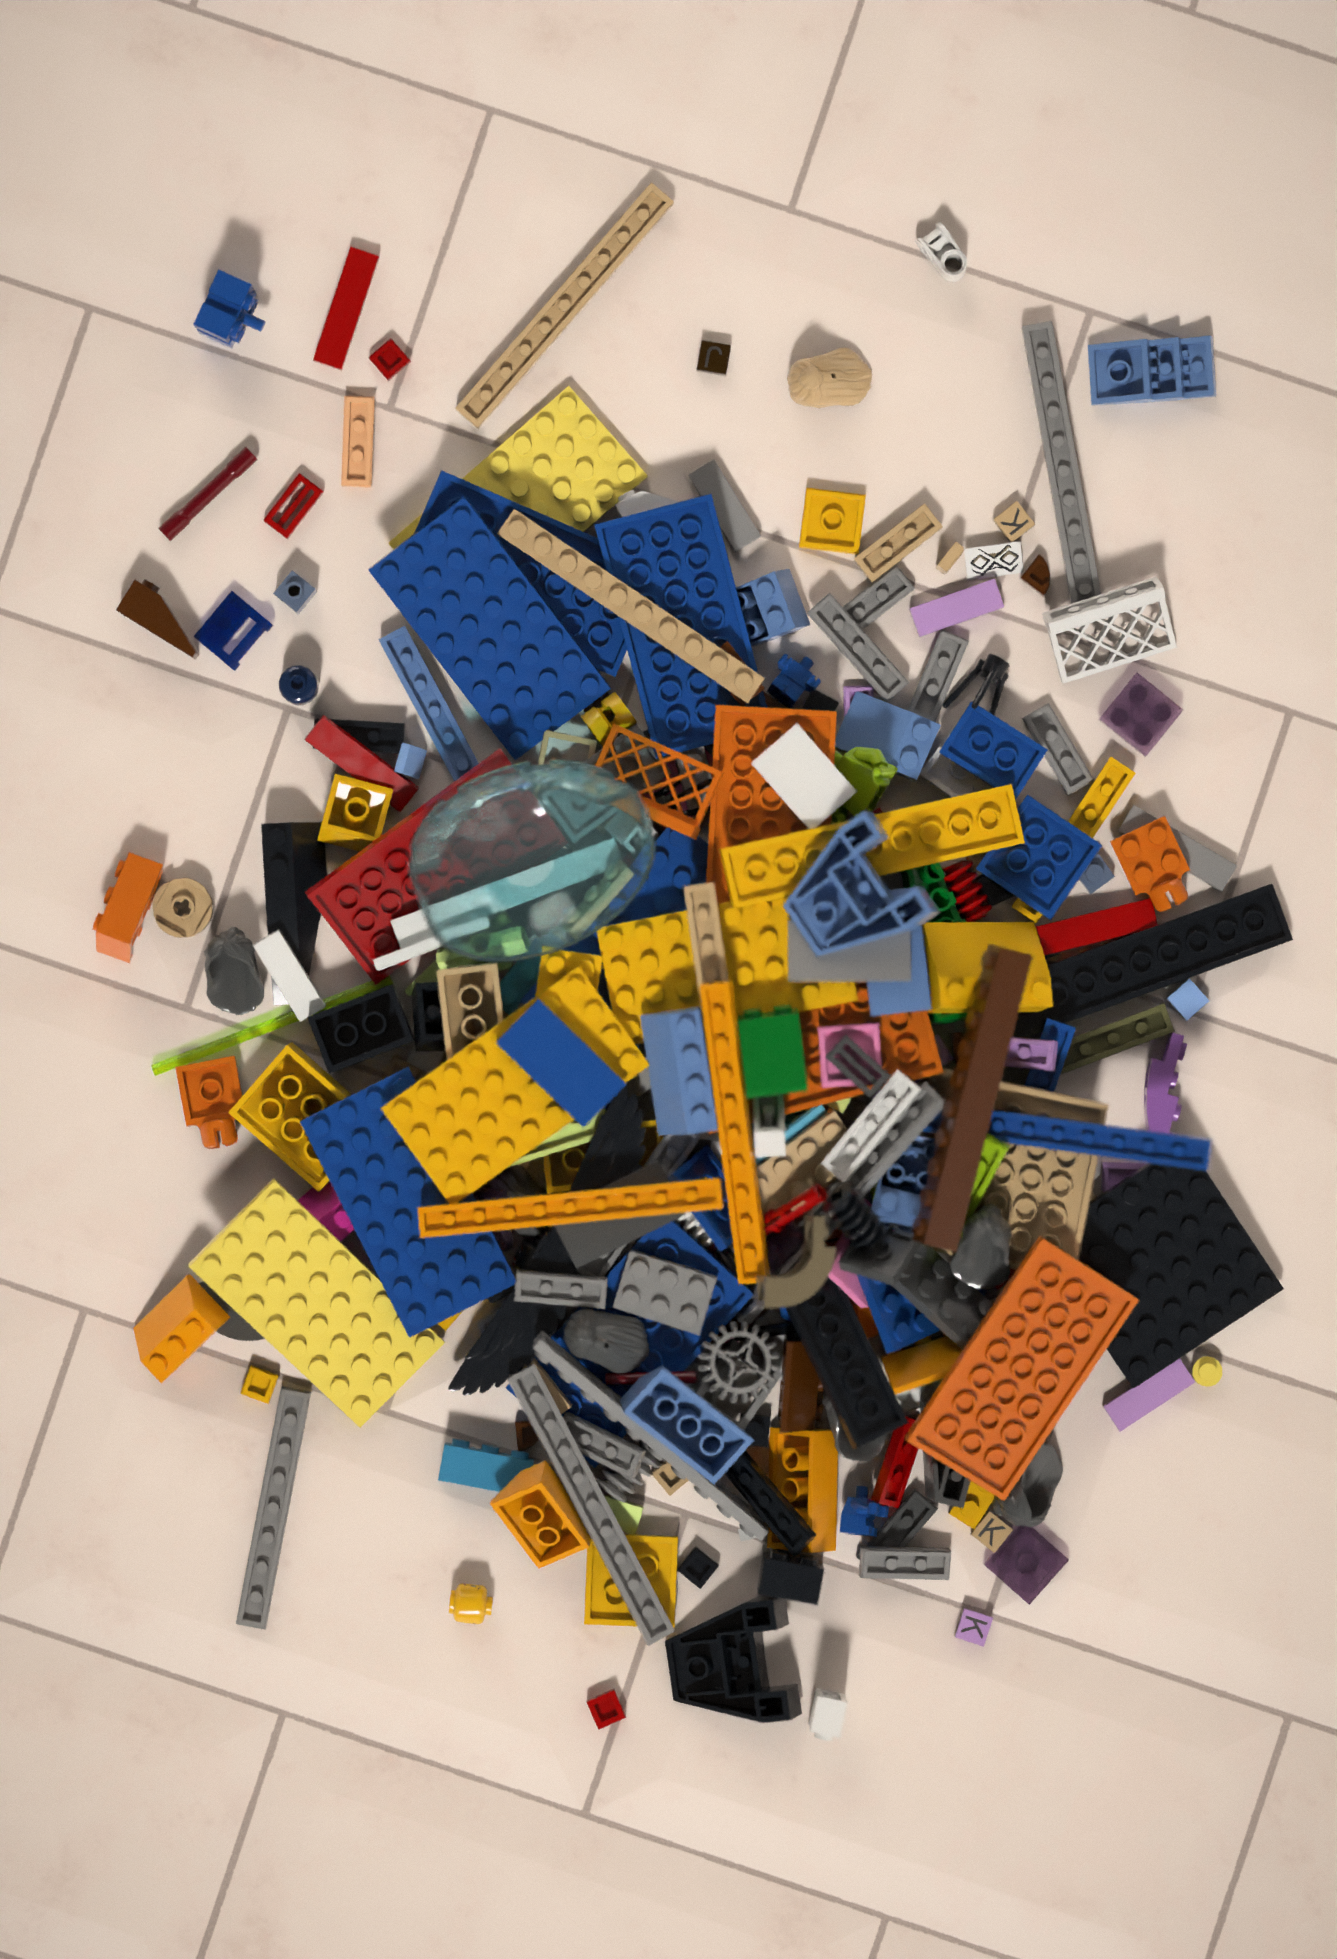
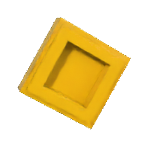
[240,1365,280,1404]

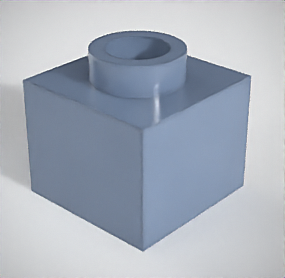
[273,570,317,615]

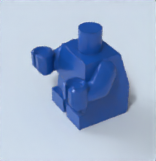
[767,654,821,709]
[840,1486,889,1537]

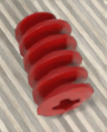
[942,860,992,922]

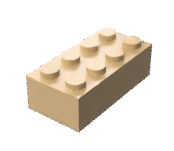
[756,1104,848,1226]

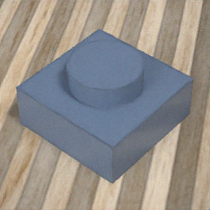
[1080,854,1115,894]

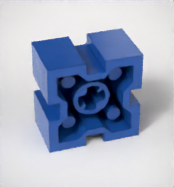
[193,269,266,348]

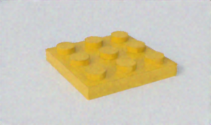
[584,1534,678,1628]

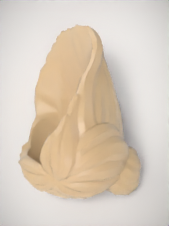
[787,348,872,408]

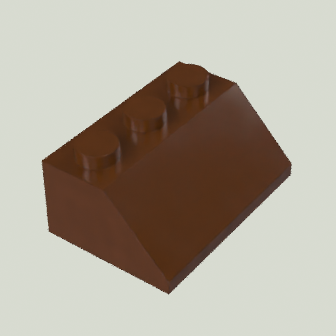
[777,1334,823,1433]

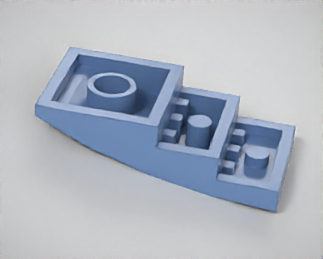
[1088,335,1217,405]
[866,887,932,1016]

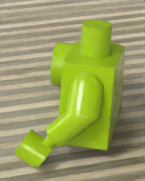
[831,747,898,824]

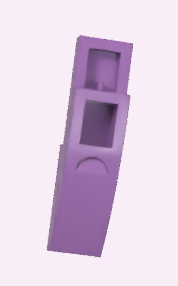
[1144,1033,1187,1133]

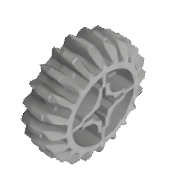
[698,1321,780,1403]

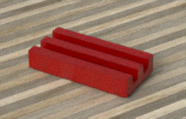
[263,473,324,540]

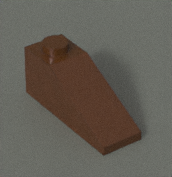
[116,579,199,660]

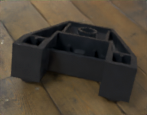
[665,1596,802,1723]

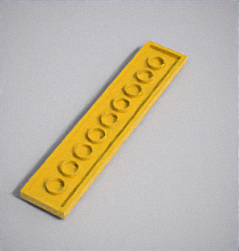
[719,784,1025,909]

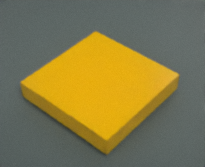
[799,487,866,555]

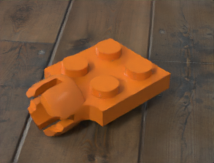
[1110,816,1190,912]
[175,1056,243,1149]

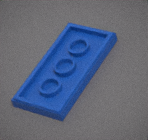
[496,998,626,1128]

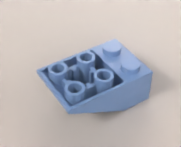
[736,569,810,648]
[871,1135,936,1233]

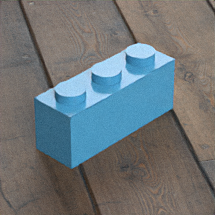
[438,1438,534,1492]

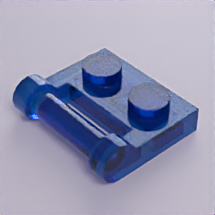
[193,591,273,671]

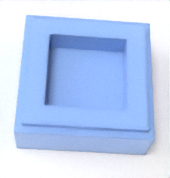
[394,743,427,779]
[1166,978,1209,1021]

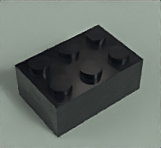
[307,984,415,1074]

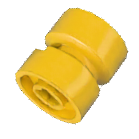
[581,691,637,747]

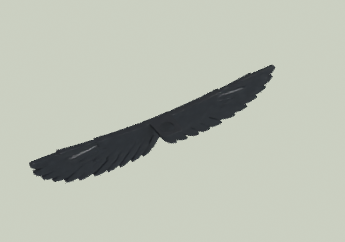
[449,1085,646,1396]

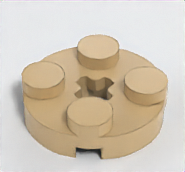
[152,878,213,938]

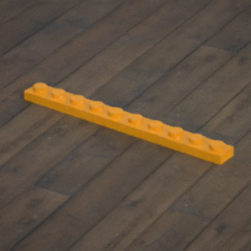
[699,981,770,1284]
[417,1178,724,1238]

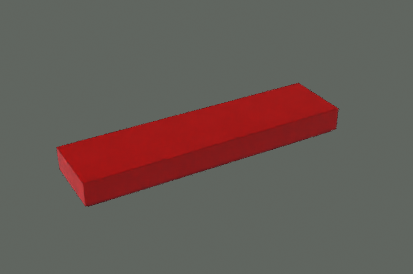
[313,247,380,371]
[304,715,419,812]
[1036,898,1158,956]

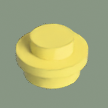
[1192,1356,1222,1387]

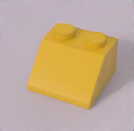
[317,774,393,852]

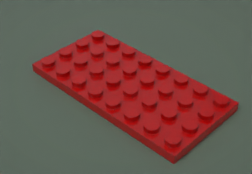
[305,748,569,985]

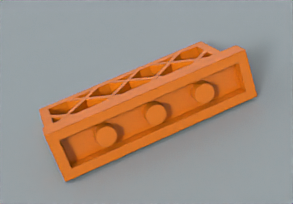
[582,724,724,840]

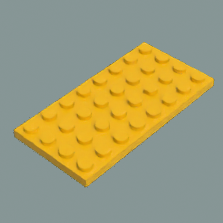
[596,896,858,1044]
[381,966,650,1204]

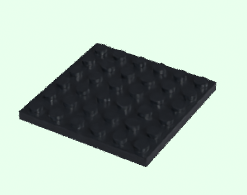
[1079,1163,1284,1388]

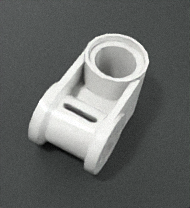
[915,222,967,282]

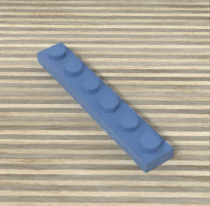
[379,626,479,781]

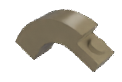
[755,1215,836,1308]

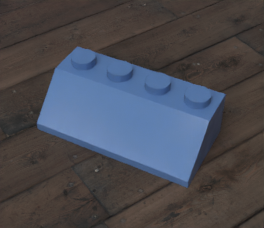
[640,1006,718,1135]
[620,1366,754,1484]

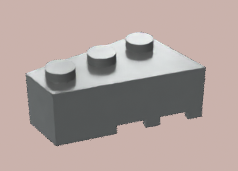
[920,1402,971,1508]

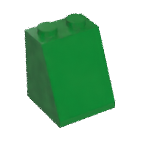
[738,1004,808,1098]

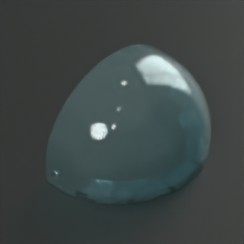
[408,760,655,962]

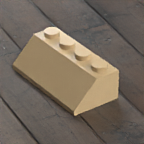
[437,961,504,1060]

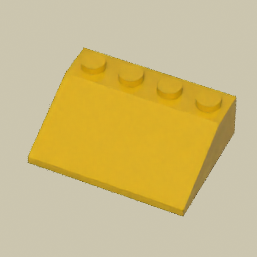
[921,922,1053,1013]
[228,1042,352,1192]

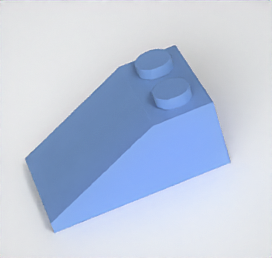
[835,691,941,782]

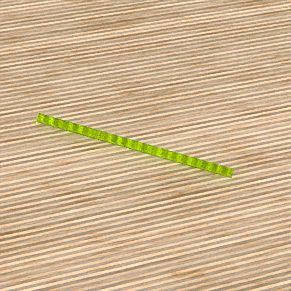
[151,975,394,1076]

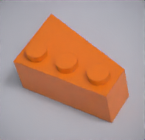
[92,852,163,963]

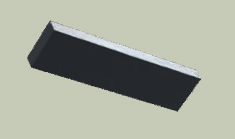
[724,1450,817,1556]

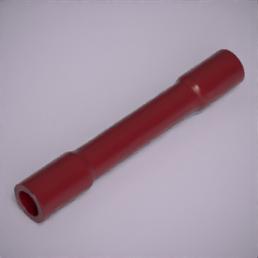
[158,447,258,541]

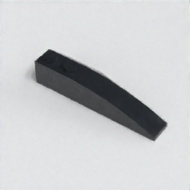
[261,822,327,1005]

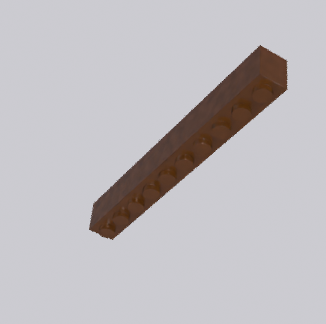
[912,944,1033,1252]

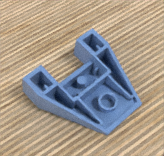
[783,811,940,956]

